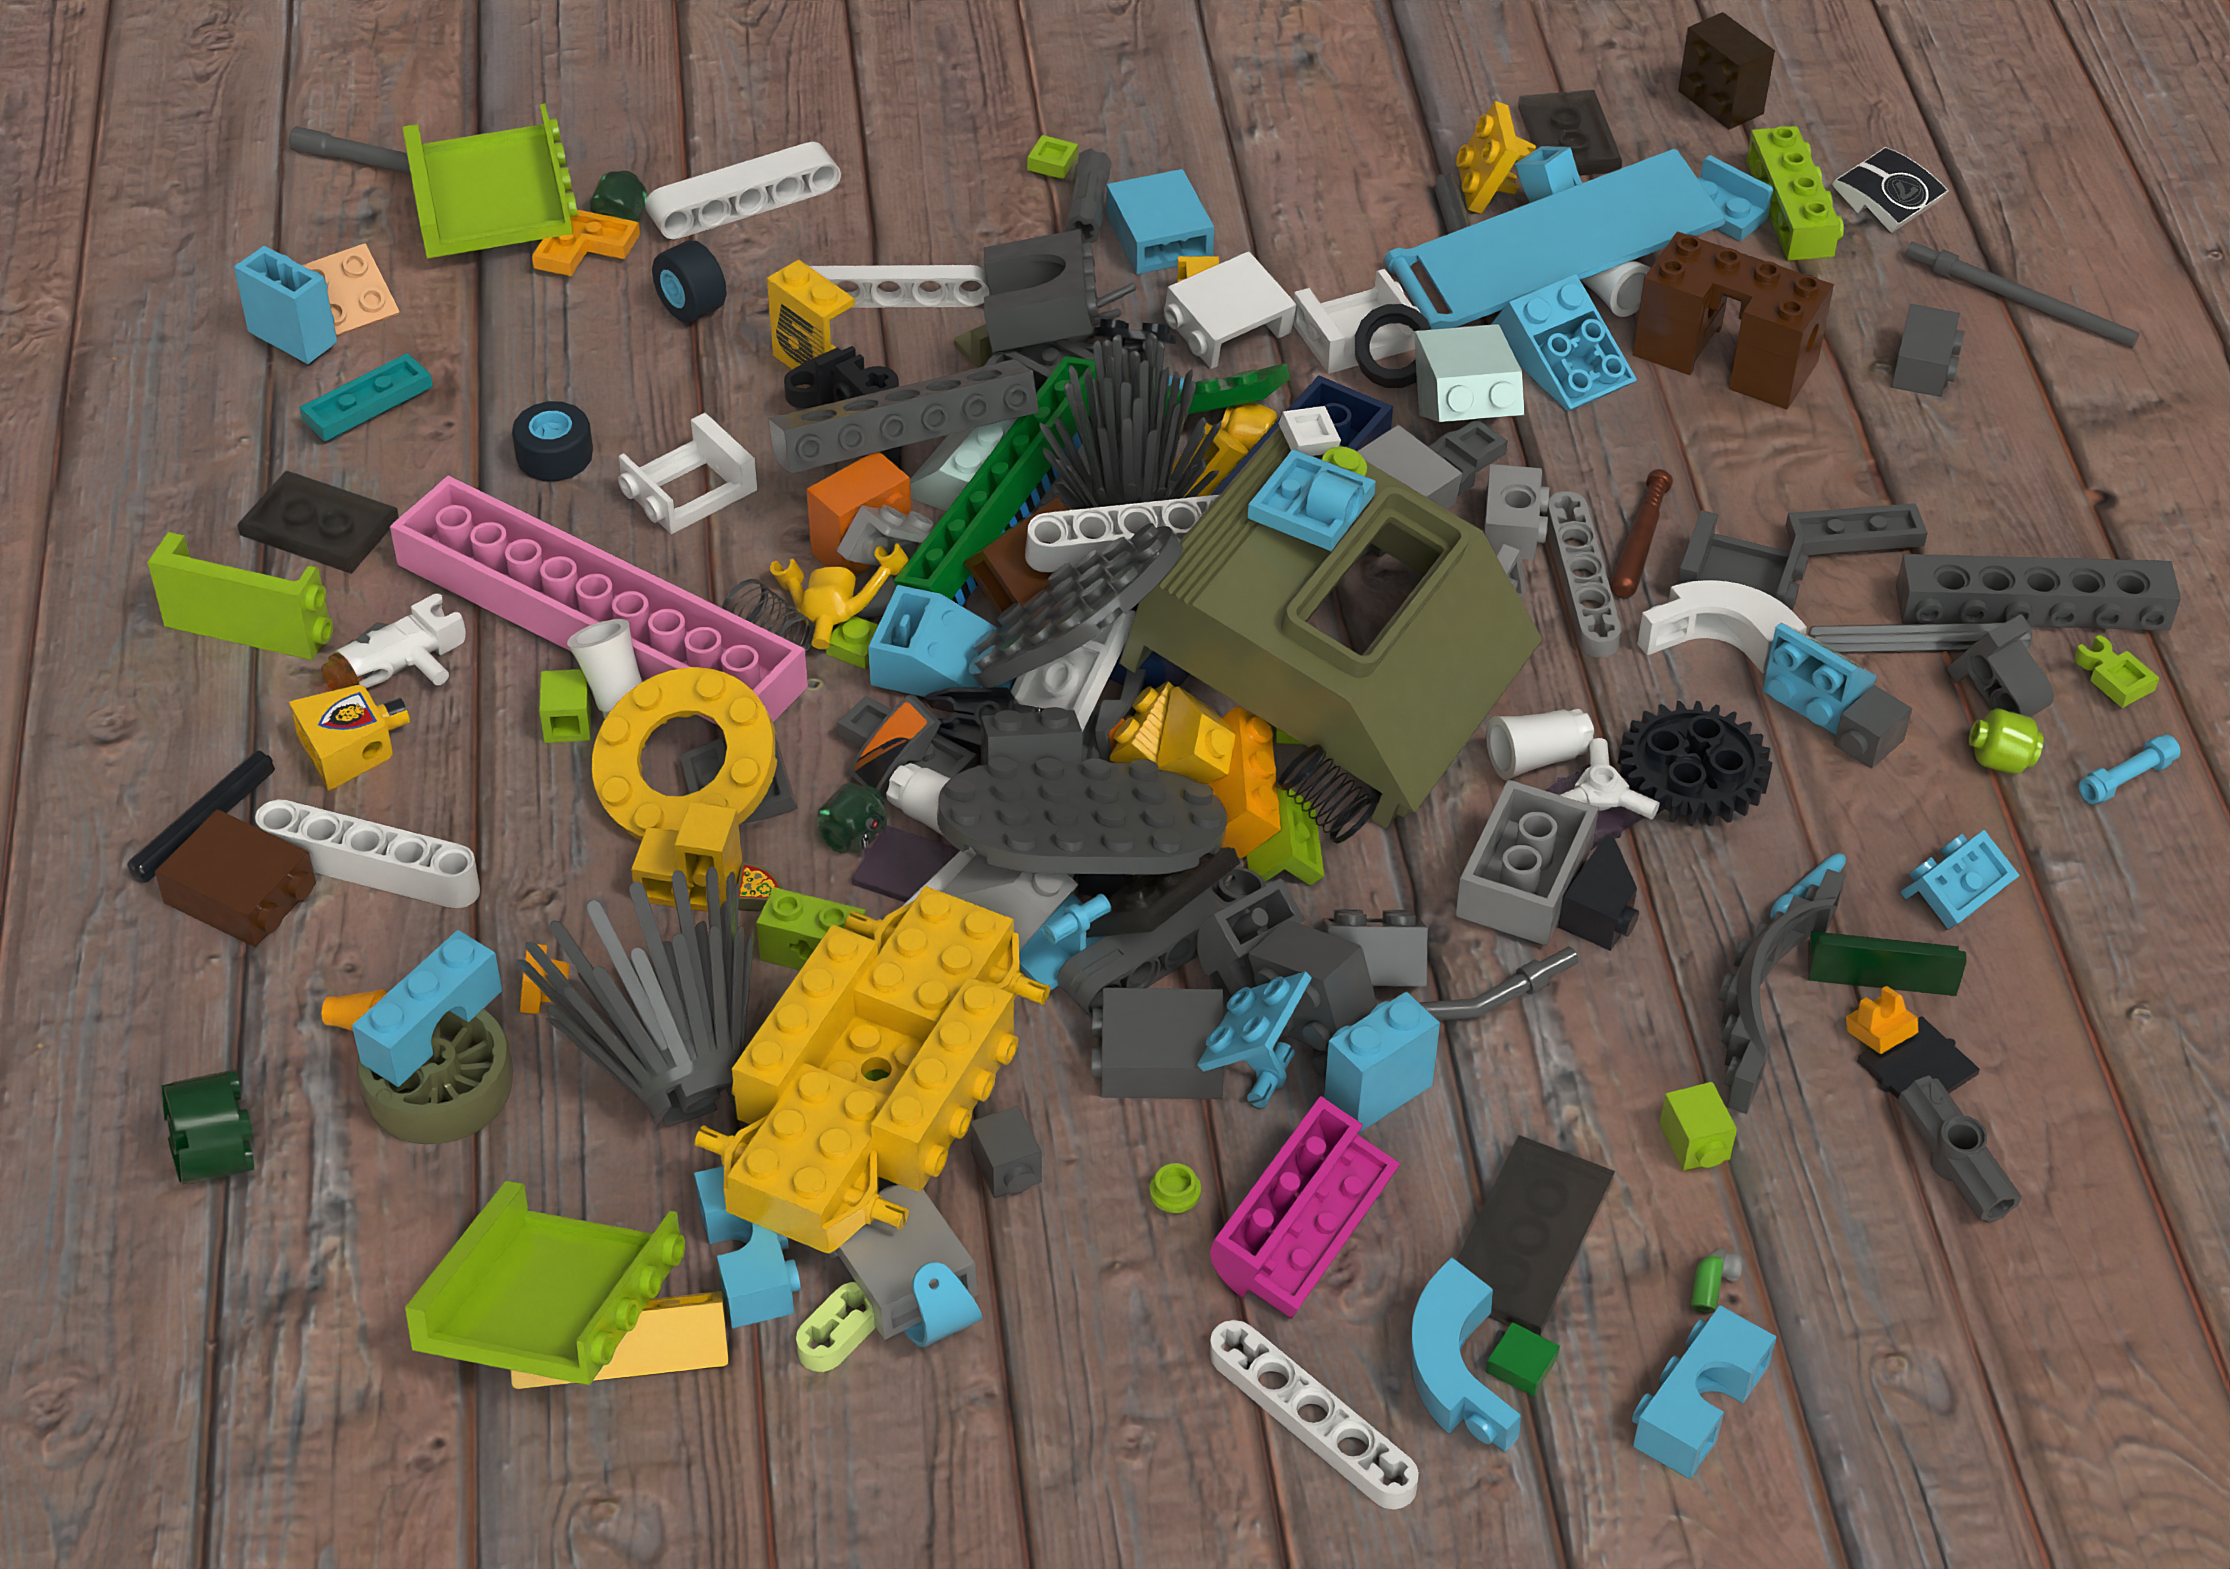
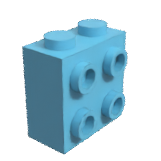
[234,245,337,364]
[1324,991,1440,1134]

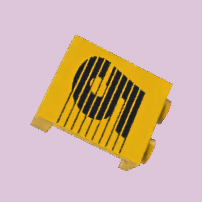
[767,259,855,369]

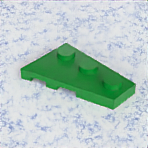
[1165,363,1291,417]

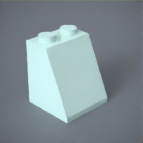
[1414,324,1524,422]

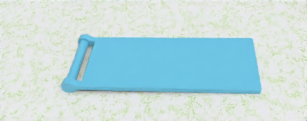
[1384,149,1725,329]

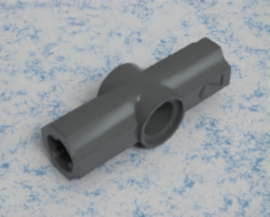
[1898,1075,2022,1223]

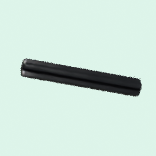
[127,750,275,883]

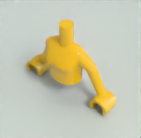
[770,543,908,650]

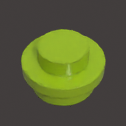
[1322,446,1367,476]
[1150,1163,1201,1213]

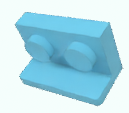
[1698,155,1773,242]
[1900,830,2020,930]

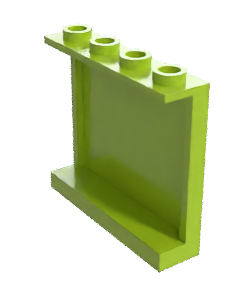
[402,103,578,259]
[405,1181,685,1386]

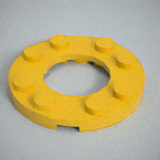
[592,667,777,841]

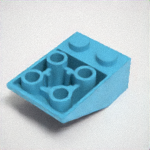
[1492,274,1637,412]
[868,585,1017,697]

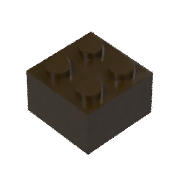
[1678,12,1775,130]

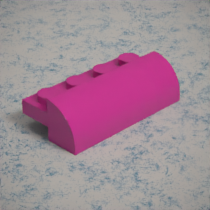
[1210,1096,1400,1319]

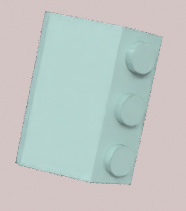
[910,418,1017,511]

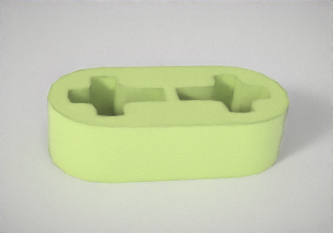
[796,1282,875,1372]

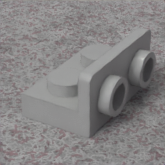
[837,505,933,567]

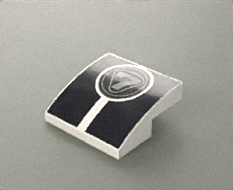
[1831,147,1949,234]

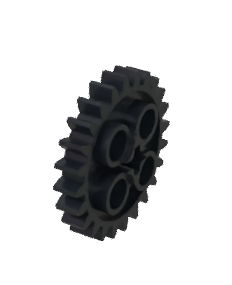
[1618,701,1772,826]

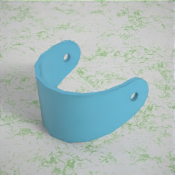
[904,1261,983,1347]

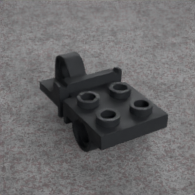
[784,346,901,469]

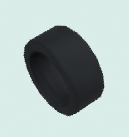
[1355,304,1432,388]

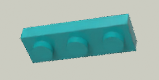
[299,353,433,441]

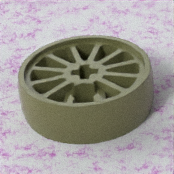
[357,1009,513,1144]

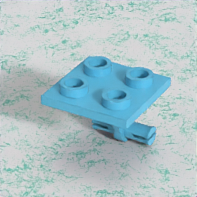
[1019,893,1112,990]
[1197,971,1312,1108]

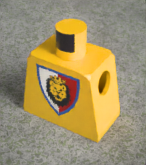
[289,685,410,791]

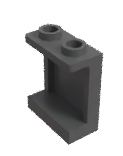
[1677,510,1809,610]

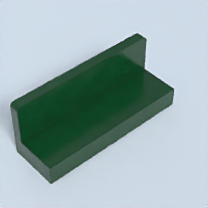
[1808,931,1967,996]

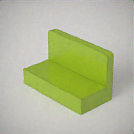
[1247,788,1324,886]

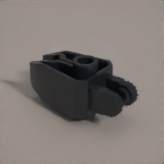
[925,687,1044,755]

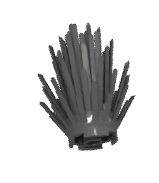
[1040,333,1221,534]

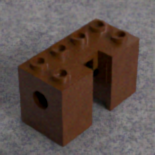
[1633,231,1834,410]

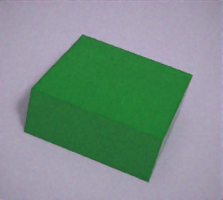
[1486,1322,1560,1396]

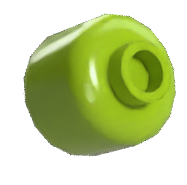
[1969,708,2044,775]

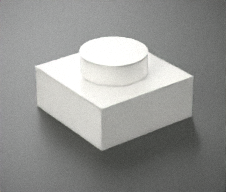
[1279,406,1341,456]

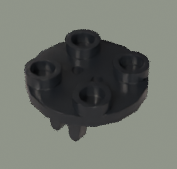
[1093,319,1176,349]

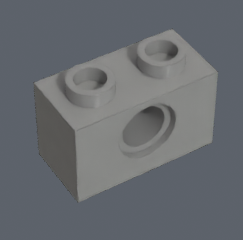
[1484,464,1549,560]

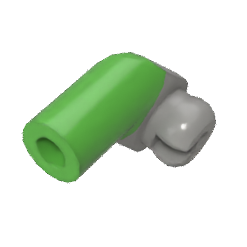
[1690,1248,1743,1313]

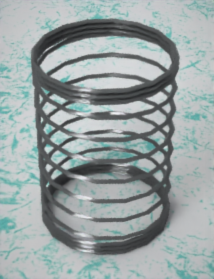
[722,579,815,653]

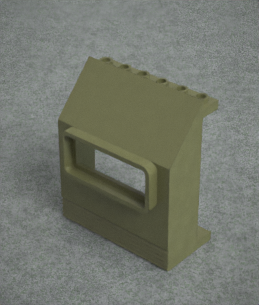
[1119,426,1543,830]

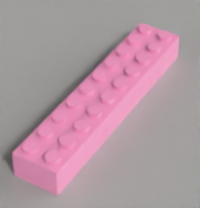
[390,475,808,726]

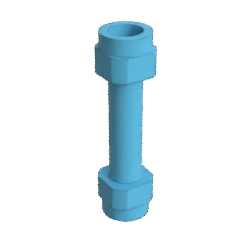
[2079,734,2181,804]

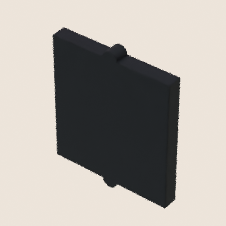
[1857,1016,1980,1099]

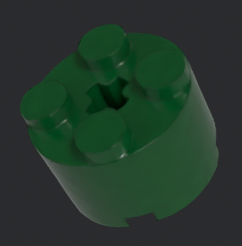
[161,1070,254,1185]

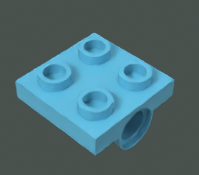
[1248,449,1376,551]

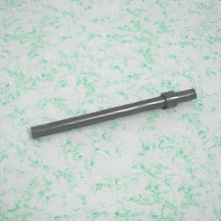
[1905,241,2140,348]

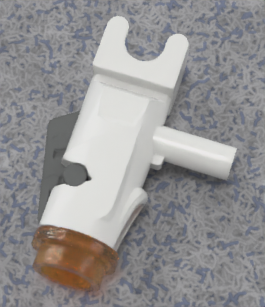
[321,594,466,691]

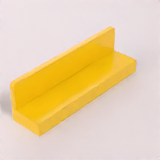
[510,1291,728,1389]

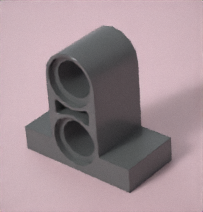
[1946,614,2054,717]

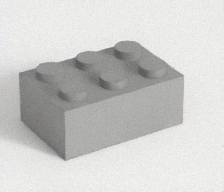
[1456,779,1599,946]

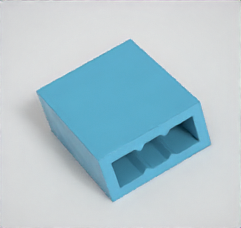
[1106,169,1214,274]

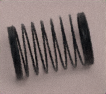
[1278,744,1377,844]

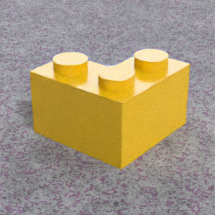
[631,802,742,912]

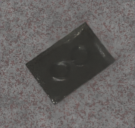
[1518,90,1623,176]
[237,470,399,574]
[1086,847,1240,938]

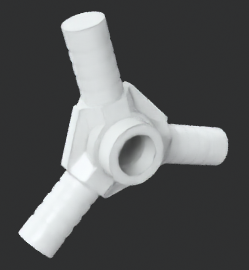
[1560,738,1660,819]

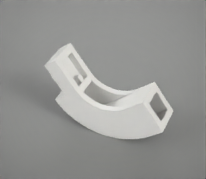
[1637,580,1807,673]

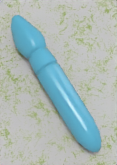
[1770,853,1846,920]

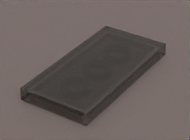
[1456,1135,1615,1336]

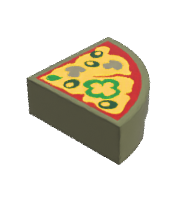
[738,862,783,911]

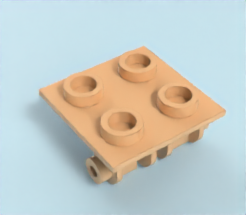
[302,243,400,336]

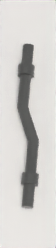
[1311,946,1579,1076]

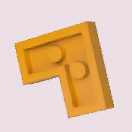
[532,209,640,276]

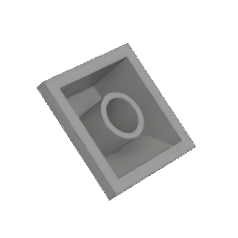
[941,854,1079,952]

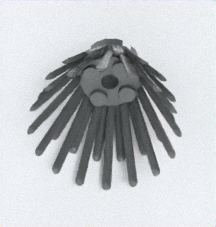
[517,867,754,1126]

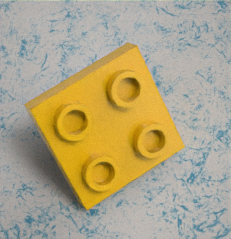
[1456,101,1536,214]

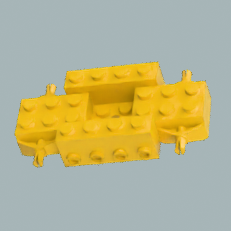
[695,886,1050,1254]

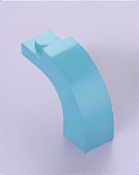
[1515,146,1583,203]
[1411,1257,1521,1452]

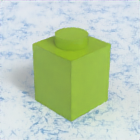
[539,669,592,743]
[1659,1082,1737,1171]

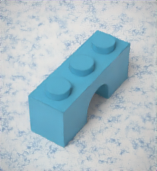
[352,930,502,1087]
[694,1166,801,1329]
[1632,1305,1777,1479]

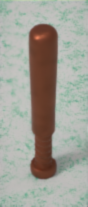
[1610,469,1673,598]

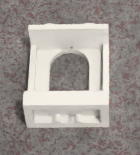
[618,413,757,535]

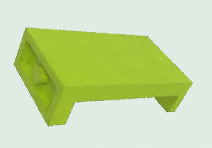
[147,532,333,661]

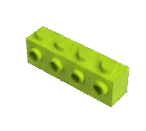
[1746,126,1844,261]

